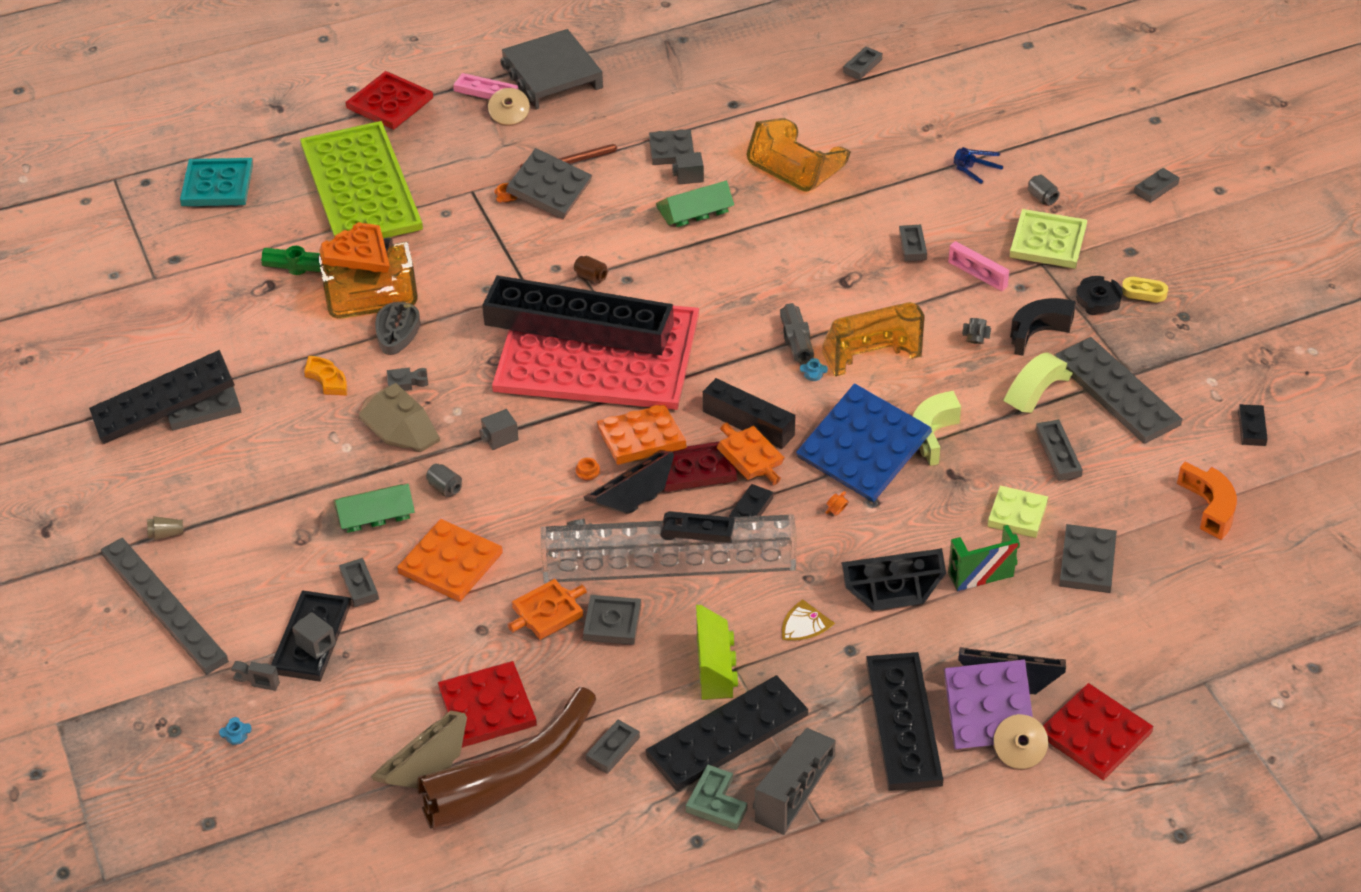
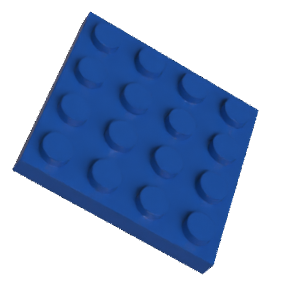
[796,383,932,503]

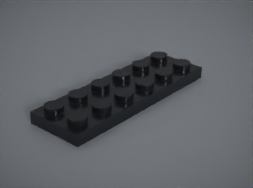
[89,350,235,444]
[866,652,944,791]
[646,675,808,791]

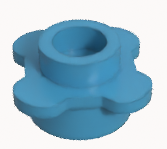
[800,358,828,381]
[219,717,252,745]

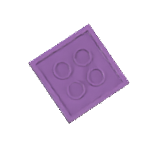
[944,660,1033,750]

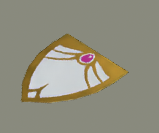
[782,599,835,641]

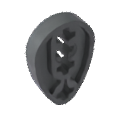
[375,302,421,355]

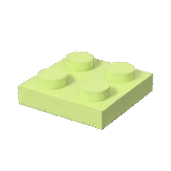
[988,486,1048,538]

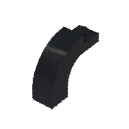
[1010,298,1076,356]

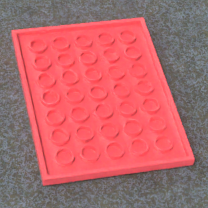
[492,306,699,410]

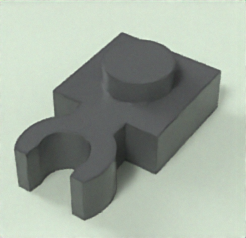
[387,367,428,391]
[231,661,280,691]

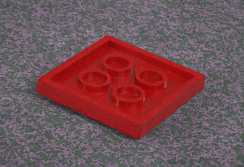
[346,71,433,130]
[438,661,537,748]
[1043,683,1154,781]

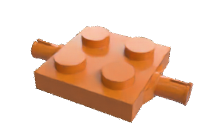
[717,423,785,485]
[508,579,587,640]

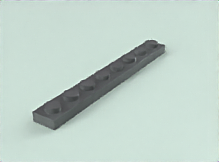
[101,537,229,675]

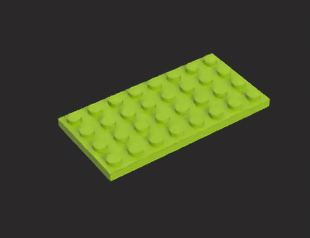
[300,121,423,239]

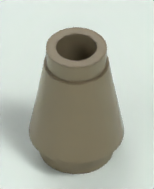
[147,516,183,541]

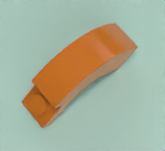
[1177,461,1237,540]

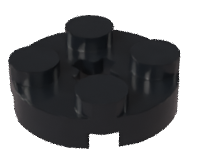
[1076,276,1123,315]

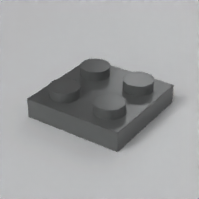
[649,129,694,165]
[583,595,642,645]

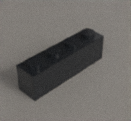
[702,378,796,449]

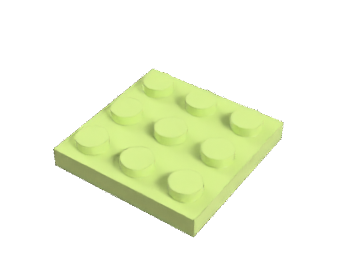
[1009,209,1088,269]

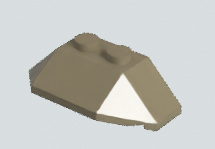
[359,383,440,452]
[371,711,467,789]

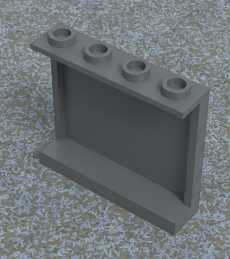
[500,29,603,109]

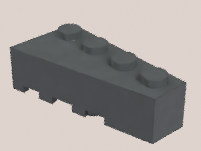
[753,728,836,835]

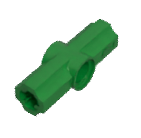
[261,245,331,275]

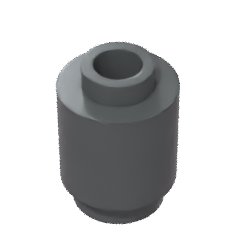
[1028,175,1060,205]
[426,463,462,497]

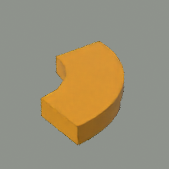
[304,356,347,396]

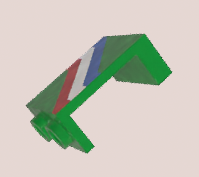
[948,525,1020,591]

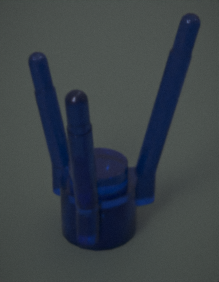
[954,147,1003,184]

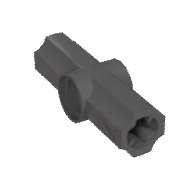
[780,303,814,364]

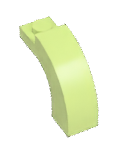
[1003,353,1073,413]
[913,391,961,466]

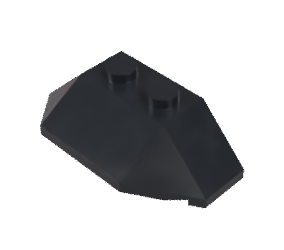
[583,450,674,514]
[841,548,946,611]
[958,647,1066,695]

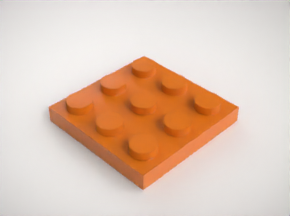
[597,405,687,465]
[397,519,503,602]

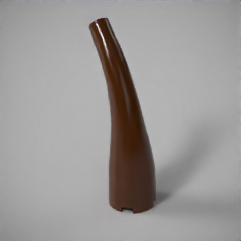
[417,687,596,830]

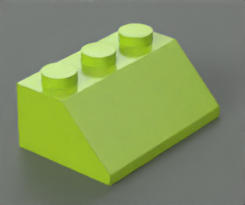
[696,605,738,700]

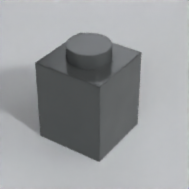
[672,152,704,185]
[479,409,519,450]
[292,612,336,659]

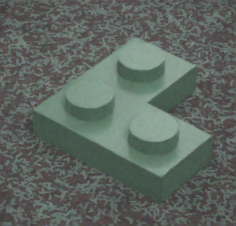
[686,765,747,830]

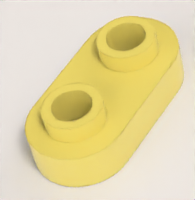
[1122,277,1168,303]

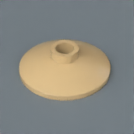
[488,88,530,126]
[994,714,1048,769]

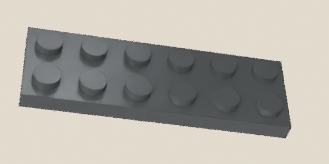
[1054,337,1182,444]

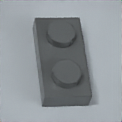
[843,46,883,80]
[1134,168,1180,203]
[899,224,927,261]
[339,558,379,607]
[586,719,640,774]

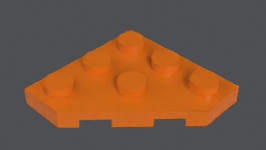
[319,222,390,273]

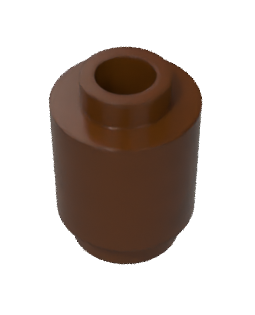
[574,255,608,284]

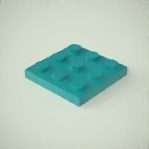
[180,158,253,207]

